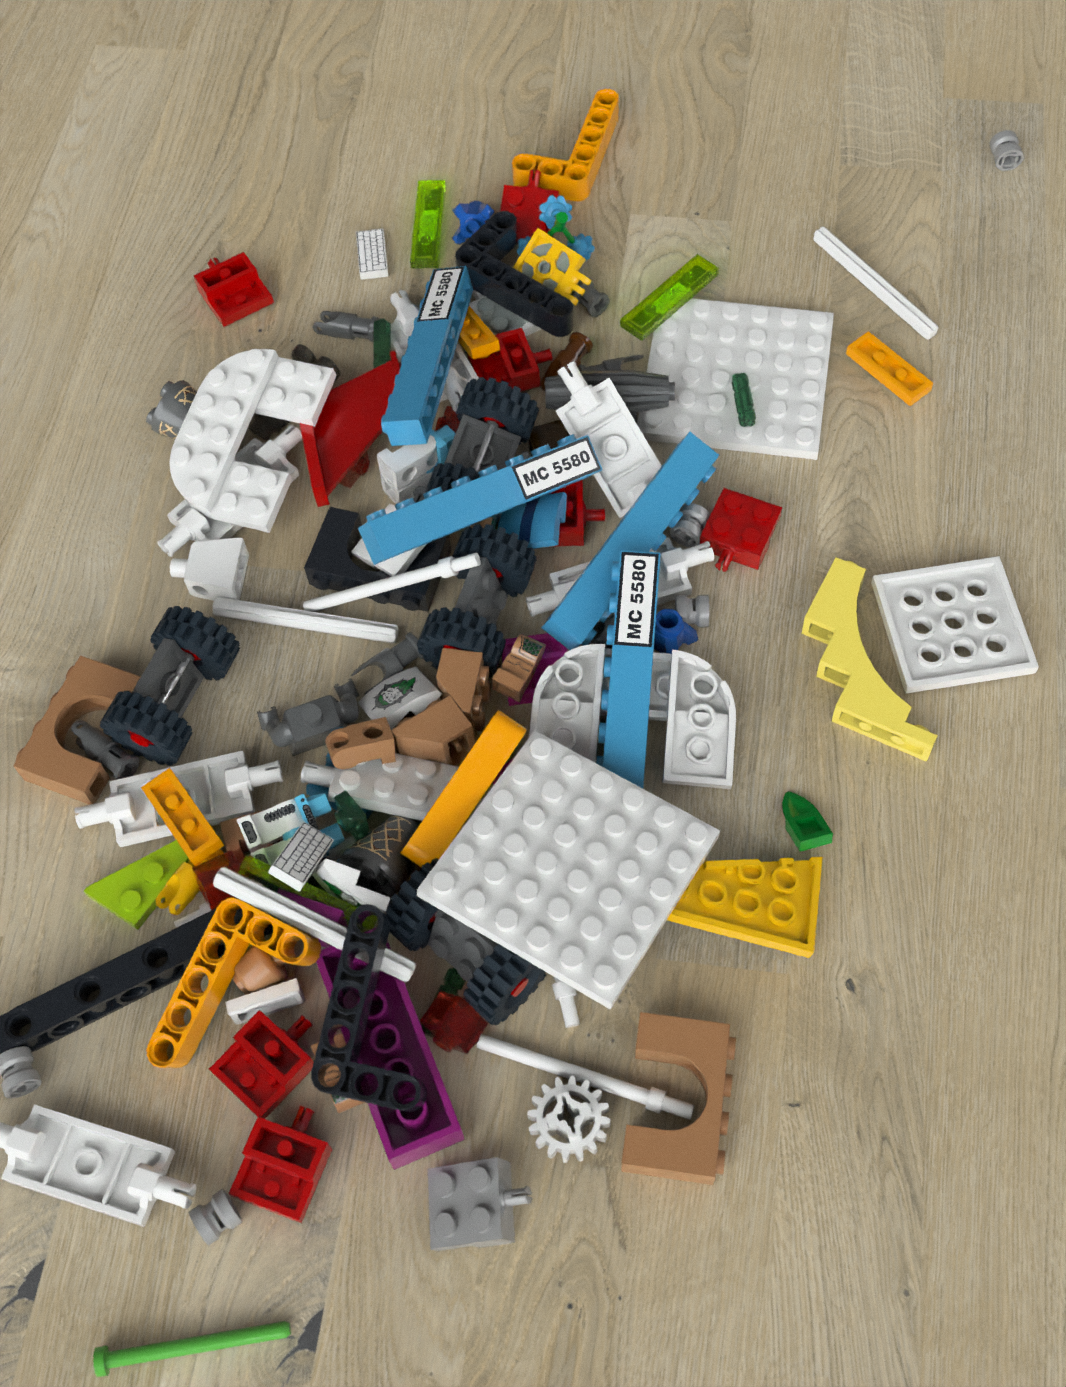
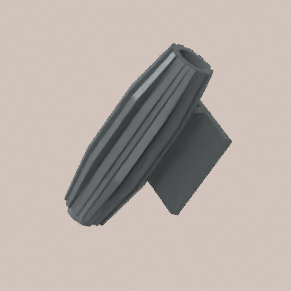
[545,370,675,424]

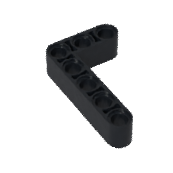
[455,211,573,337]
[311,904,427,1112]

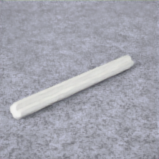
[813,227,939,340]
[212,597,399,643]
[213,867,416,982]

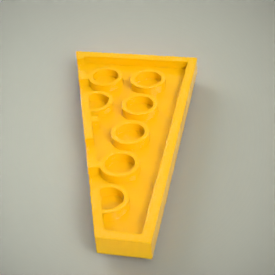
[667,857,823,958]

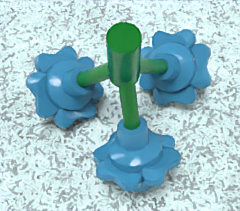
[517,195,595,261]

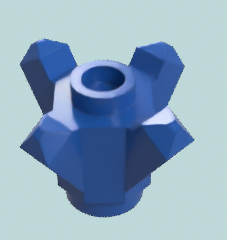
[452,201,495,245]
[654,609,699,654]

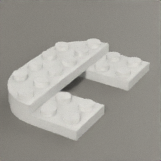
[170,349,337,533]
[529,644,736,789]

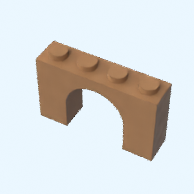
[13,656,141,805]
[621,1012,736,1185]

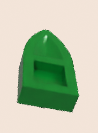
[782,791,833,852]

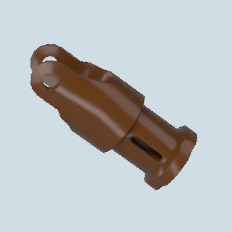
[540,332,593,391]

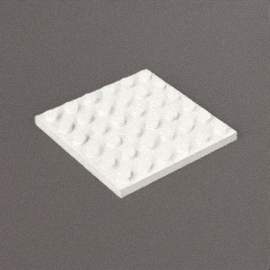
[637,295,834,460]
[417,730,720,1010]

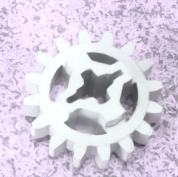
[527,1076,610,1163]

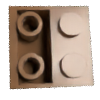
[436,648,491,742]
[391,695,475,767]

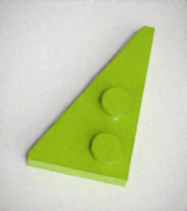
[83,840,189,930]

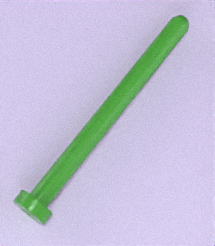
[93,1321,291,1377]

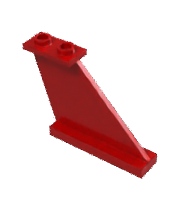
[300,351,401,507]

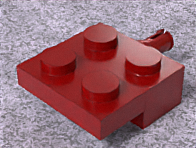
[500,170,560,245]
[194,252,274,327]
[467,328,553,392]
[546,480,605,547]
[699,488,783,572]
[209,1010,313,1119]
[228,1106,332,1224]

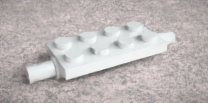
[383,290,478,412]
[556,361,661,518]
[157,424,303,557]
[526,537,714,622]
[75,751,283,847]
[301,753,483,829]
[0,1105,196,1227]

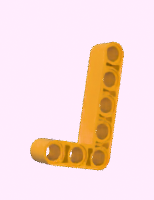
[512,89,619,202]
[400,710,527,868]
[147,898,321,1068]

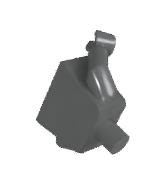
[257,678,359,756]

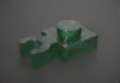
[334,790,370,843]

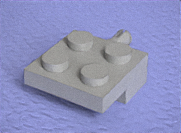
[428,1157,532,1251]

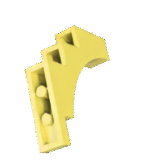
[801,557,938,762]

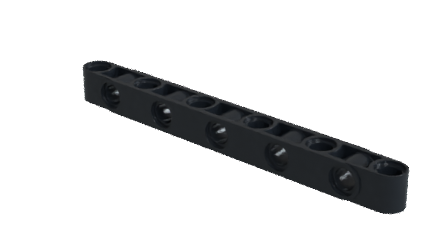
[0,857,336,1054]

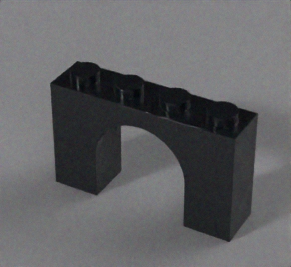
[304,507,451,612]

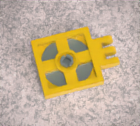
[513,228,592,306]

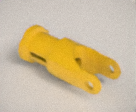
[156,849,226,915]

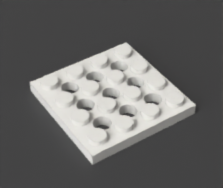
[871,556,1039,694]

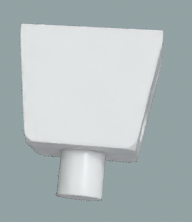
[170,538,249,601]

